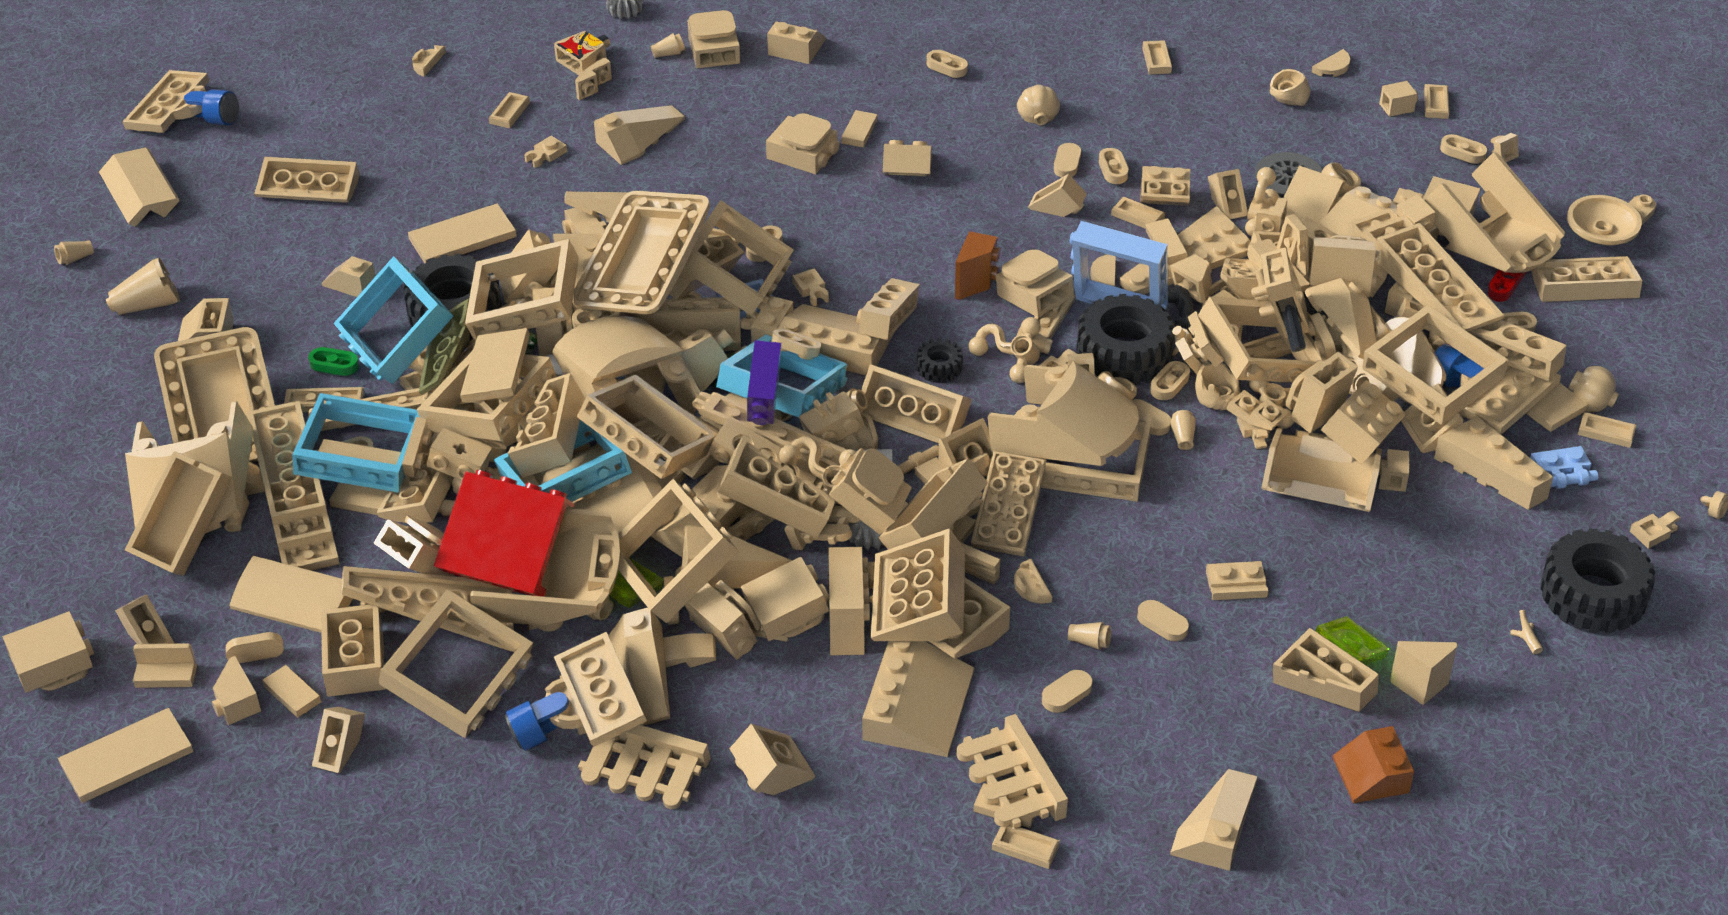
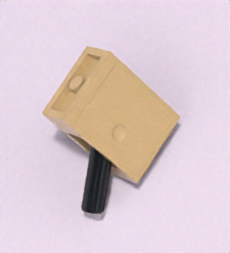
[1251,247,1310,352]

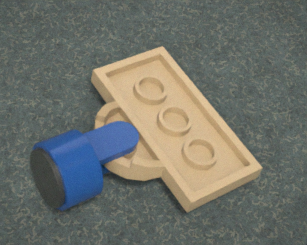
[123,70,239,133]
[1434,343,1561,435]
[505,632,647,751]

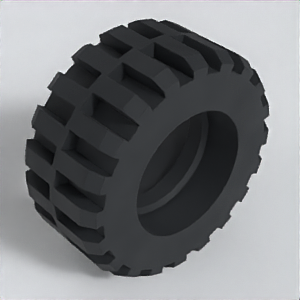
[403,254,502,341]
[1076,294,1175,385]
[1540,528,1655,633]

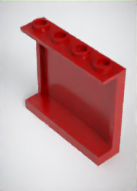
[433,470,574,597]

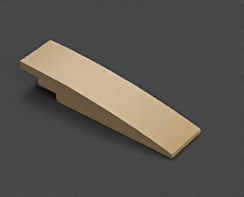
[1348,208,1504,332]
[247,401,340,571]

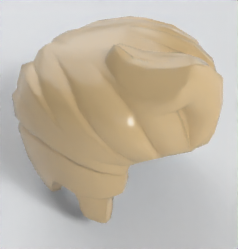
[1195,363,1241,411]

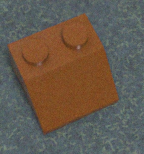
[955,231,1001,300]
[1333,726,1414,803]

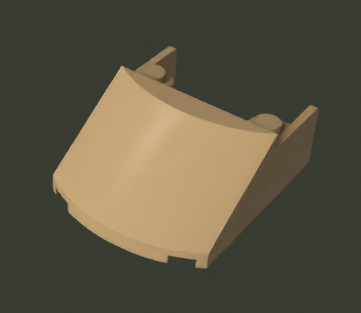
[1424,152,1565,273]
[552,316,700,415]
[988,361,1139,466]
[125,402,253,533]
[1261,428,1382,512]
[471,508,620,630]

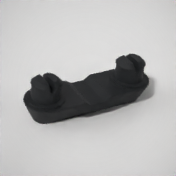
[1168,284,1195,336]

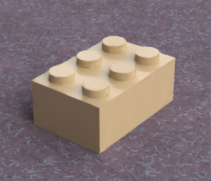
[1321,380,1406,465]
[321,604,385,697]

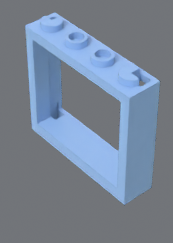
[1070,221,1168,310]

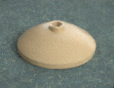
[1567,195,1642,246]

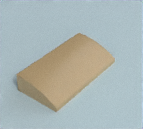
[255,157,360,202]
[1532,256,1642,302]
[377,445,455,523]
[229,556,353,633]

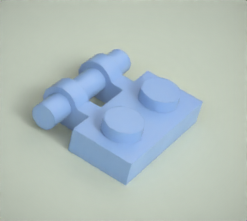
[1530,446,1598,489]

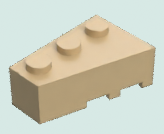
[1273,628,1379,712]

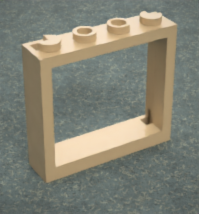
[683,200,794,316]
[465,239,579,341]
[1198,297,1326,383]
[1362,305,1508,425]
[417,349,557,441]
[577,375,717,479]
[1039,416,1152,502]
[618,479,739,623]
[379,589,533,738]

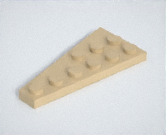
[1120,206,1251,295]
[342,566,513,652]

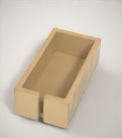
[125,451,232,576]
[879,458,988,550]

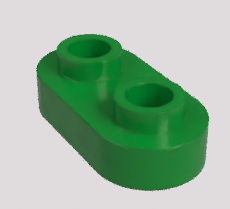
[308,347,359,376]

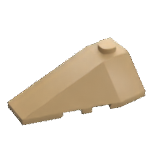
[565,191,628,222]
[681,525,792,588]
[1170,769,1257,871]

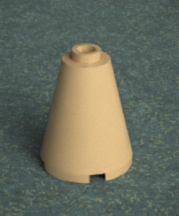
[106,258,180,315]

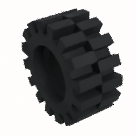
[917,338,963,383]

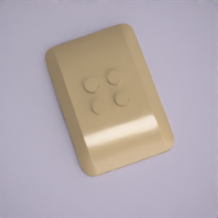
[572,191,710,314]
[154,327,275,462]
[534,444,674,533]

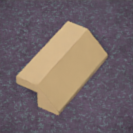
[99,147,180,227]
[639,297,741,351]

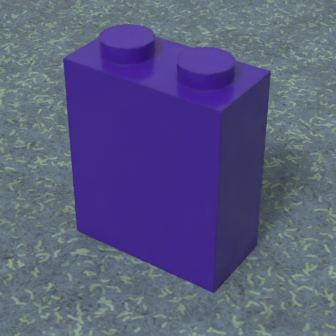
[747,340,781,425]

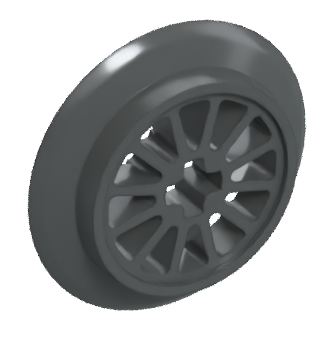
[1255,152,1322,196]

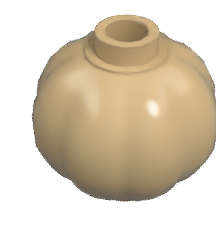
[1017,85,1060,125]
[1568,366,1619,413]

